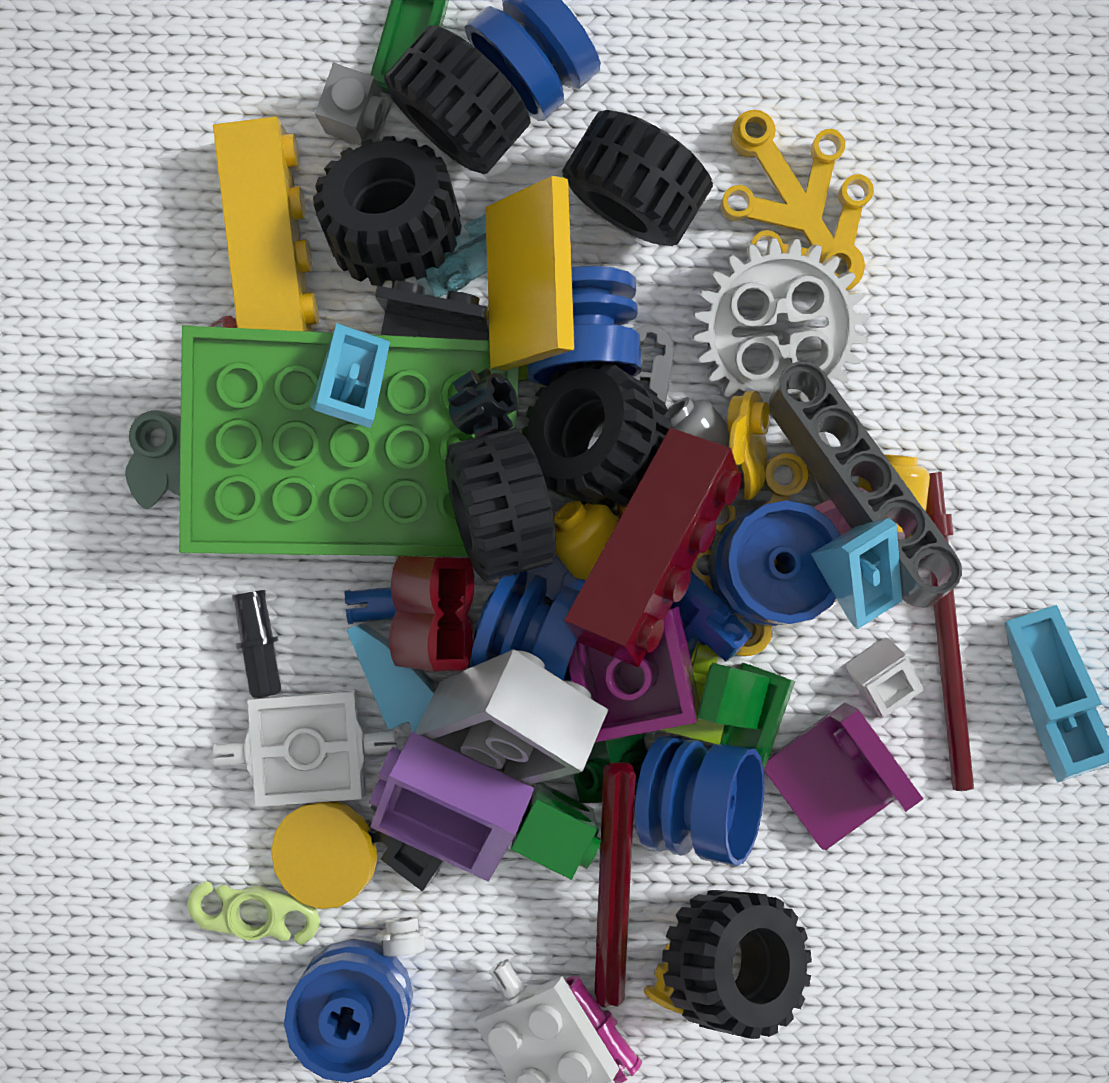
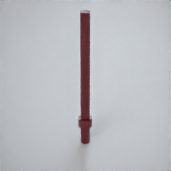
[926,472,974,791]

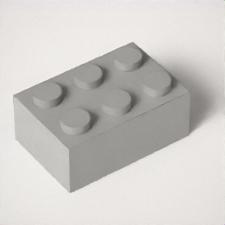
[415,649,608,785]

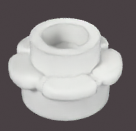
[377,916,430,956]

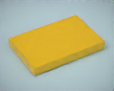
[485,176,574,371]

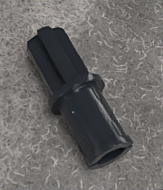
[232,590,282,698]

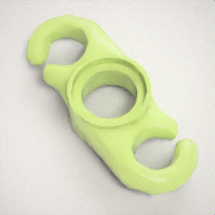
[187,881,320,945]

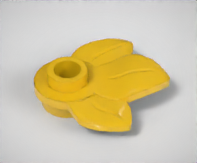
[727,391,770,500]

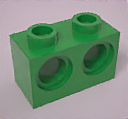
[511,782,601,880]

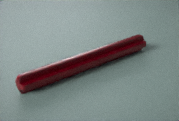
[594,762,636,1008]

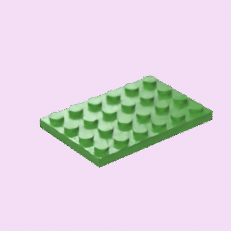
[179,325,519,557]

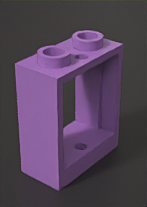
[369,731,534,882]

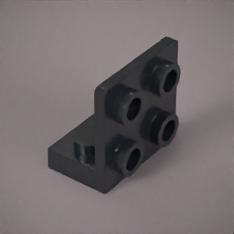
[375,280,489,341]

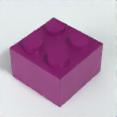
[568,607,700,742]

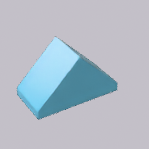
[309,323,390,428]
[811,518,902,629]

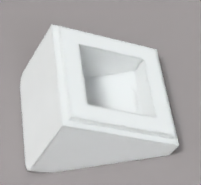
[845,638,924,719]

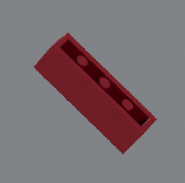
[564,428,741,668]

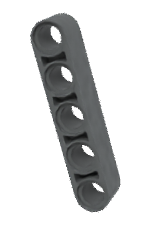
[769,361,962,608]

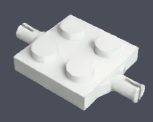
[212,690,398,807]
[473,959,619,1083]

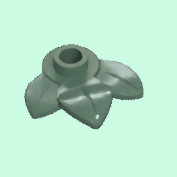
[125,410,181,509]

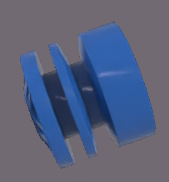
[528,266,642,386]
[470,571,580,681]
[635,736,764,866]

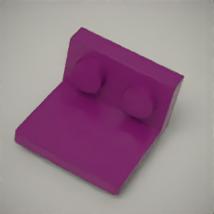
[764,702,924,850]

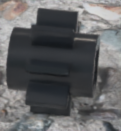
[448,368,517,438]

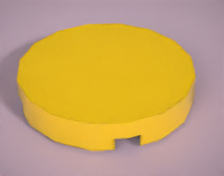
[271,801,378,909]

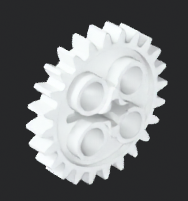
[692,238,870,404]

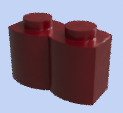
[389,556,475,671]

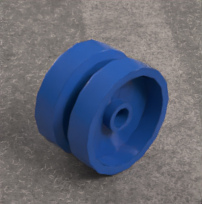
[464,0,601,121]
[708,500,841,627]
[284,939,413,1083]

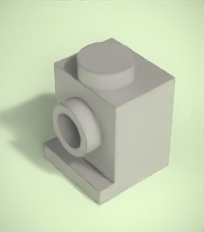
[315,62,392,146]

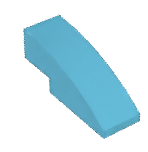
[1004,605,1109,783]
[346,623,437,732]

